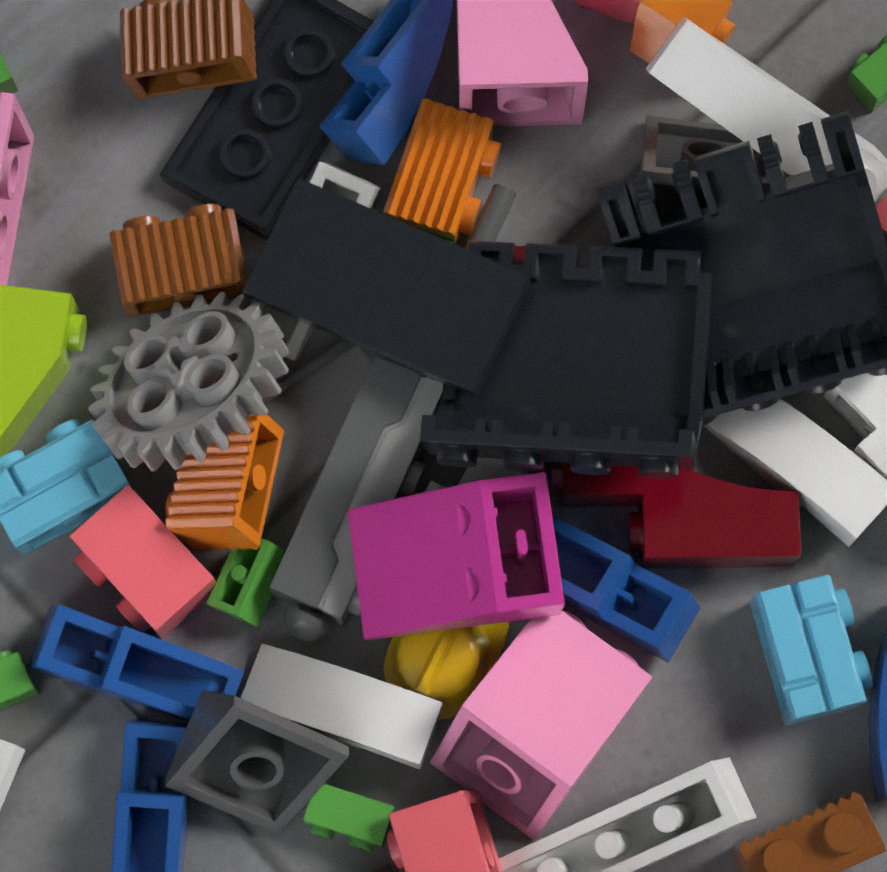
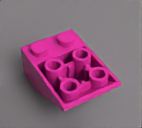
[348,472,565,640]

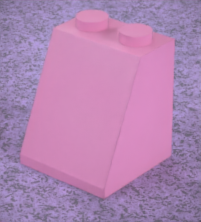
[456,0,588,127]
[430,610,652,841]

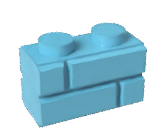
[0,419,132,557]
[749,575,873,726]

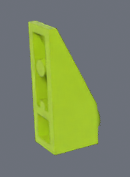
[0,285,87,457]

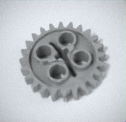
[88,292,289,472]

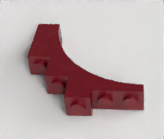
[515,246,801,569]

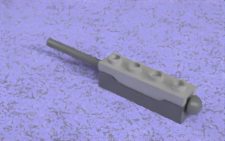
[269,184,516,642]

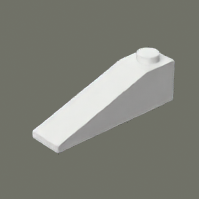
[646,17,887,202]
[499,757,757,872]

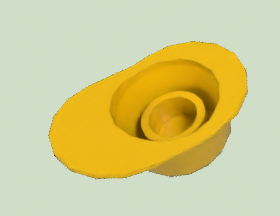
[383,622,509,720]

